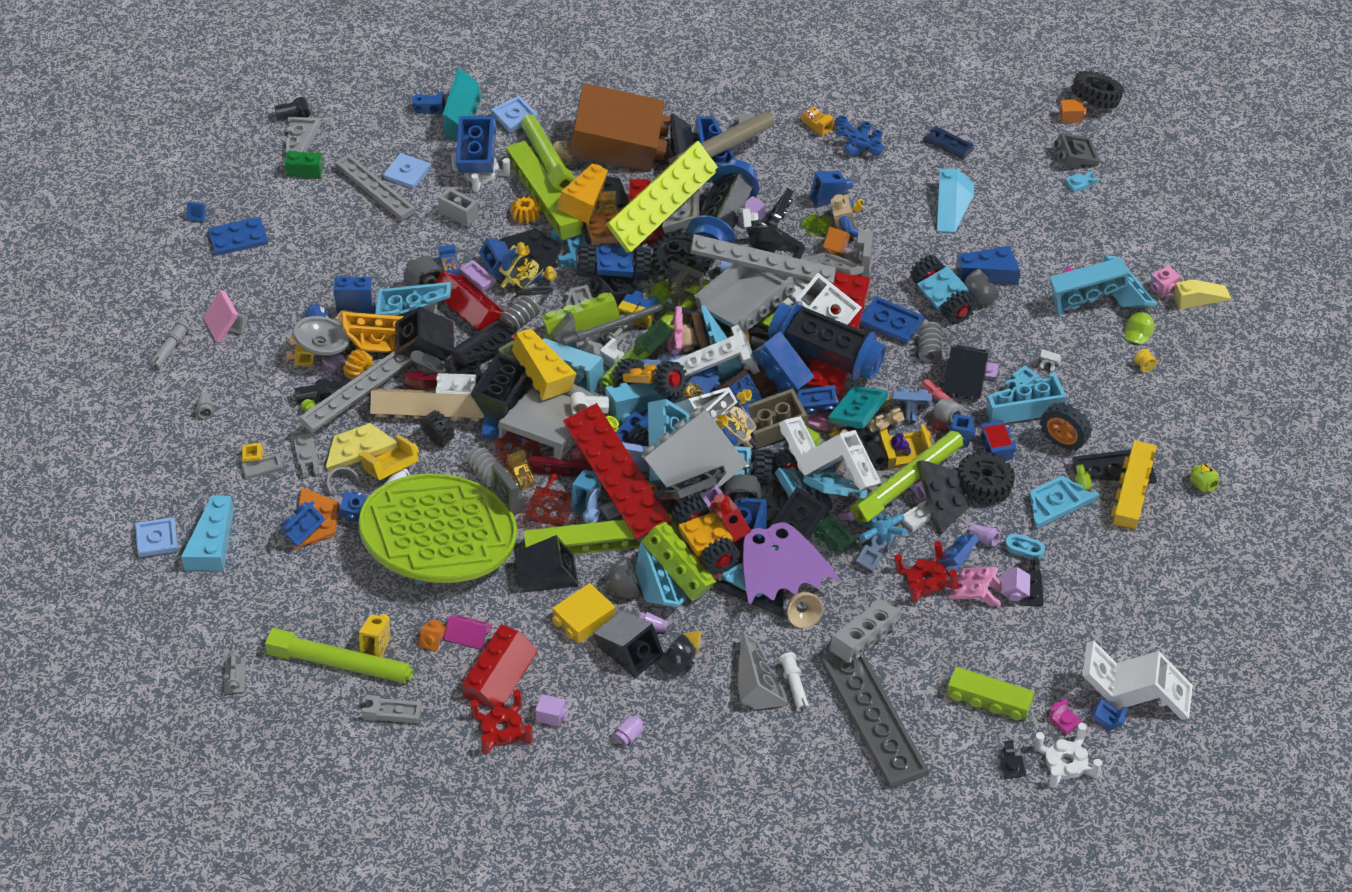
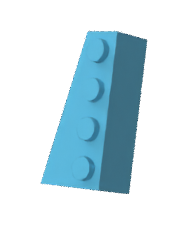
[1050,258,1129,315]
[543,338,604,393]
[986,373,1066,423]
[606,383,684,426]
[648,399,690,488]
[181,496,234,571]

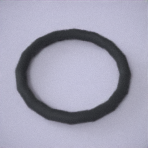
[516,287,553,296]

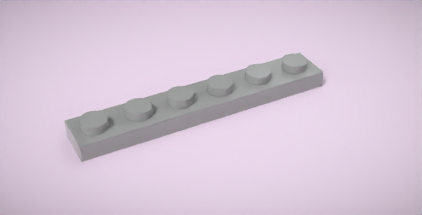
[335,154,416,221]

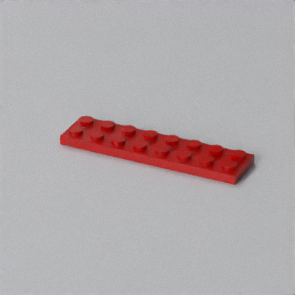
[805,272,871,394]
[563,403,672,542]

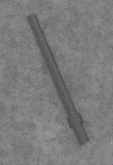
[562,303,663,345]

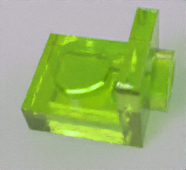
[801,212,830,236]
[650,280,673,303]

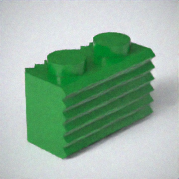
[285,150,324,179]

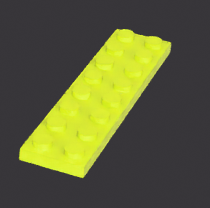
[606,141,717,253]

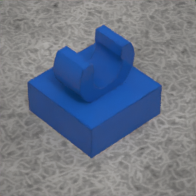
[186,201,206,222]

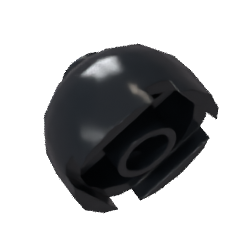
[657,634,696,675]

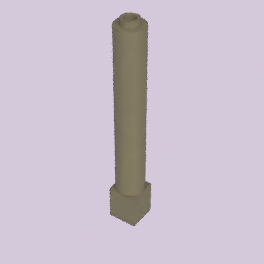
[668,111,774,165]

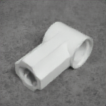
[570,392,609,414]

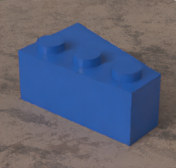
[956,246,1020,285]

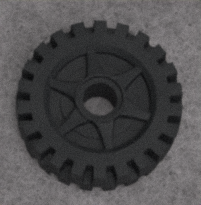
[1071,70,1124,109]
[957,451,1015,504]

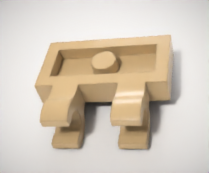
[866,407,904,432]

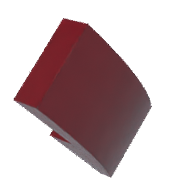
[404,371,438,391]

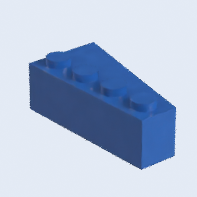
[694,116,735,180]

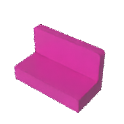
[444,614,493,649]

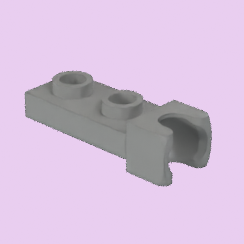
[362,695,422,723]

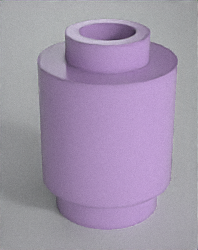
[614,715,644,746]

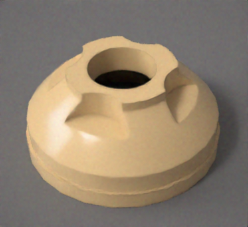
[786,592,823,628]

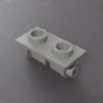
[599,314,635,344]
[224,652,246,694]

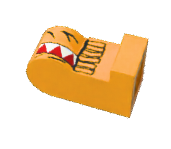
[801,107,834,137]

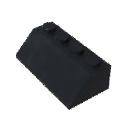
[670,114,696,157]
[471,353,529,422]

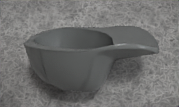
[410,350,446,376]

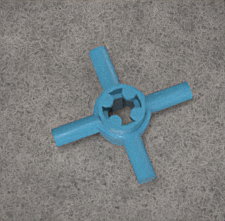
[858,513,907,544]

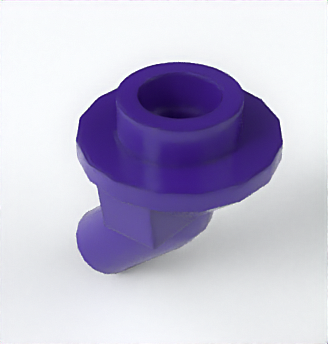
[891,433,911,455]

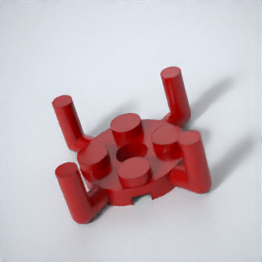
[894,541,959,603]
[470,689,533,754]

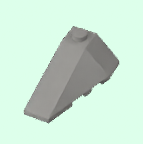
[738,632,787,710]

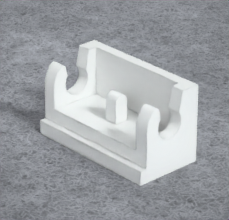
[436,373,476,395]

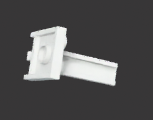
[672,325,760,377]

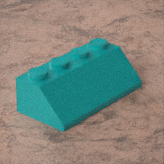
[443,68,482,140]

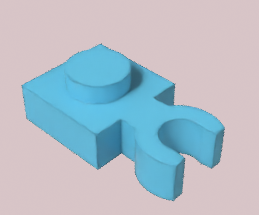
[1065,171,1099,193]
[1005,366,1039,390]

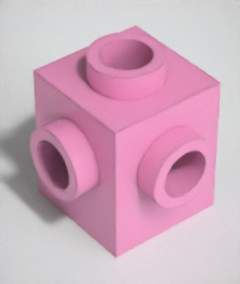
[1150,266,1181,298]

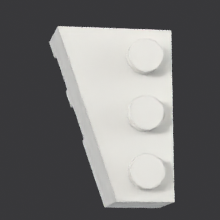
[675,387,737,421]

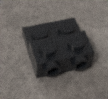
[590,272,643,305]

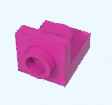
[1049,699,1082,735]

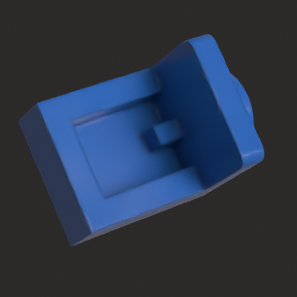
[1091,699,1128,730]

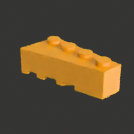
[557,163,608,223]

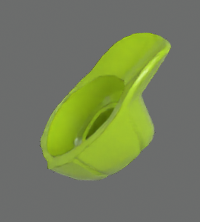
[1124,312,1155,344]

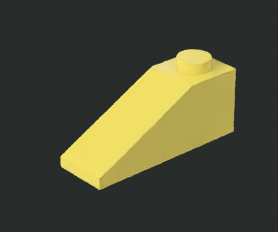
[1173,279,1232,310]

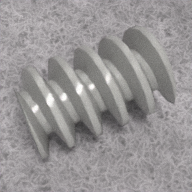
[500,296,541,330]
[918,322,942,363]
[465,448,497,487]

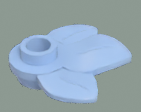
[583,488,604,524]

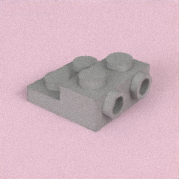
[853,230,873,277]

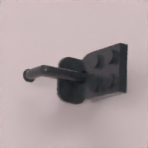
[747,188,805,259]

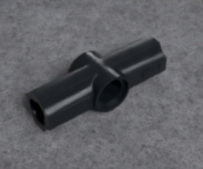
[294,379,351,404]
[846,426,888,468]

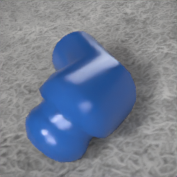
[844,143,867,156]

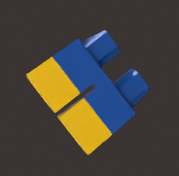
[618,290,659,329]

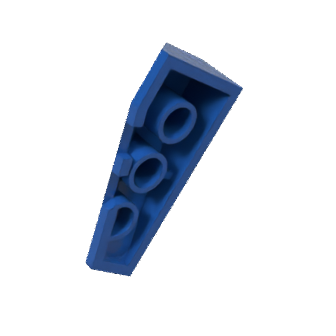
[729,498,767,544]

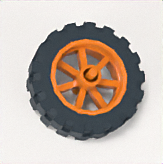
[1040,402,1092,451]

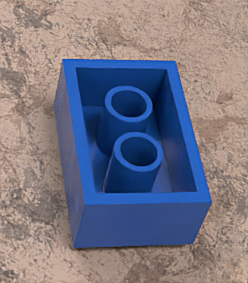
[456,116,497,173]
[751,331,814,393]

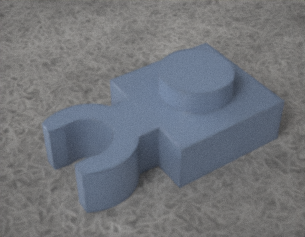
[855,535,887,573]

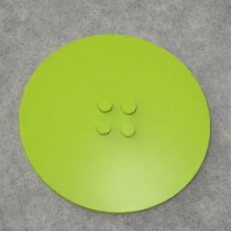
[359,473,517,583]

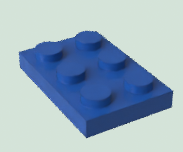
[208,216,268,256]
[860,296,925,344]

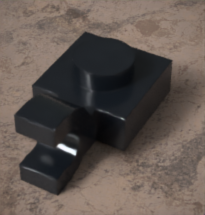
[1000,740,1026,779]

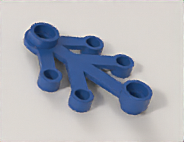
[834,115,885,155]

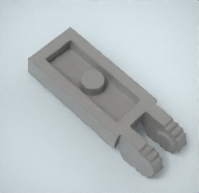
[293,433,319,478]

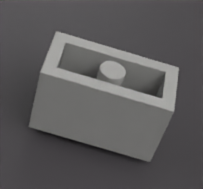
[438,188,479,227]

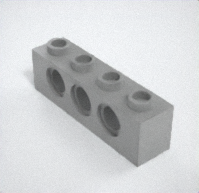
[829,599,900,663]

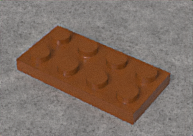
[584,209,619,245]

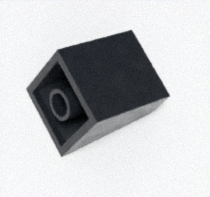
[395,306,454,360]
[943,344,991,400]
[514,535,579,592]
[593,610,664,678]

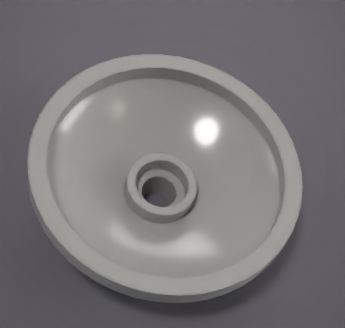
[293,316,350,356]

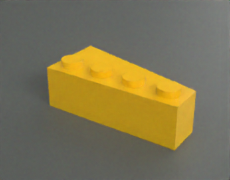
[512,328,576,401]
[1111,440,1157,529]

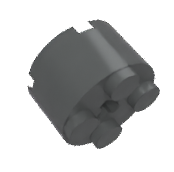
[404,255,443,286]
[722,474,761,503]

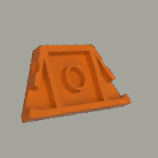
[294,488,339,550]

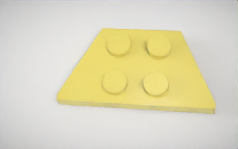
[326,423,398,472]

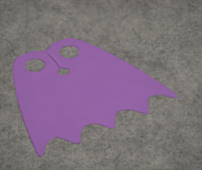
[743,522,840,604]

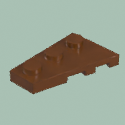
[689,312,710,351]

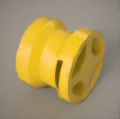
[1134,349,1157,373]

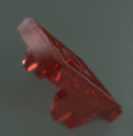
[493,433,542,473]
[525,486,572,527]

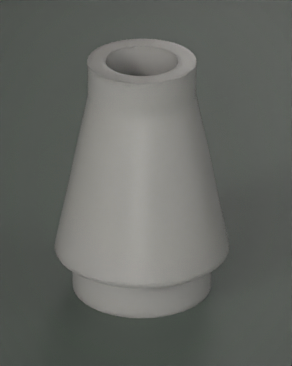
[196,392,215,419]

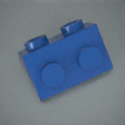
[684,367,722,397]
[797,385,839,415]
[938,534,979,575]

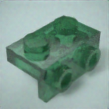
[633,319,674,356]
[813,515,856,556]

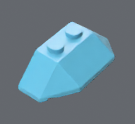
[1103,255,1157,309]
[635,542,687,607]

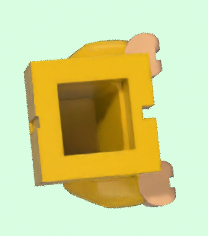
[286,335,315,365]

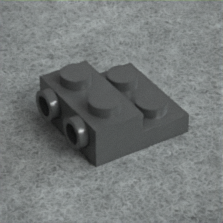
[1053,133,1100,169]
[491,461,526,515]

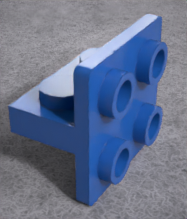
[278,500,326,547]

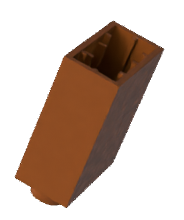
[568,83,670,172]

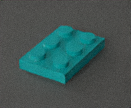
[828,386,888,429]

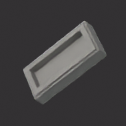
[241,453,284,480]

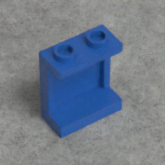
[333,276,376,314]

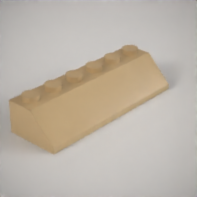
[370,388,484,422]

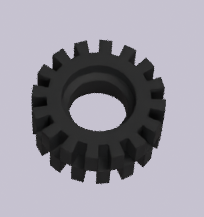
[420,410,455,447]

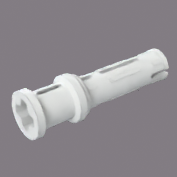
[778,652,810,712]

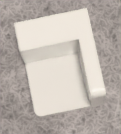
[600,338,625,368]

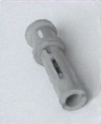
[149,320,191,369]

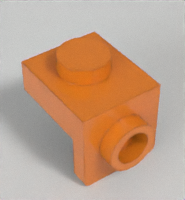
[419,620,447,651]

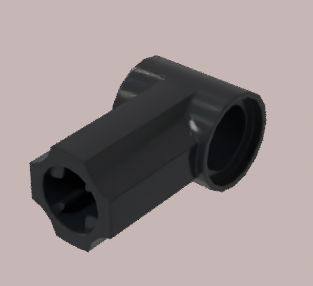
[274,97,310,120]

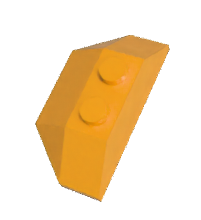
[341,312,404,353]

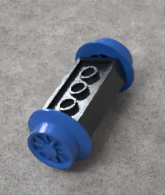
[687,160,760,259]
[768,301,887,381]

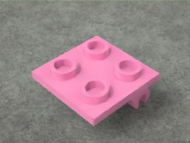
[949,567,1001,608]

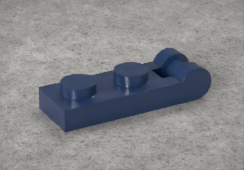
[923,126,974,159]

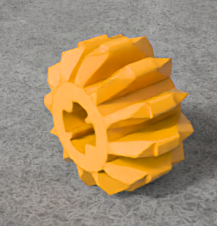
[510,196,540,225]
[343,349,373,380]

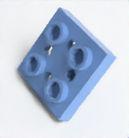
[893,388,932,422]

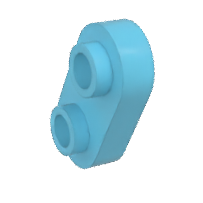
[1005,534,1045,560]

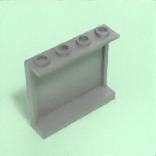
[694,264,796,334]
[498,387,579,460]
[641,408,747,506]

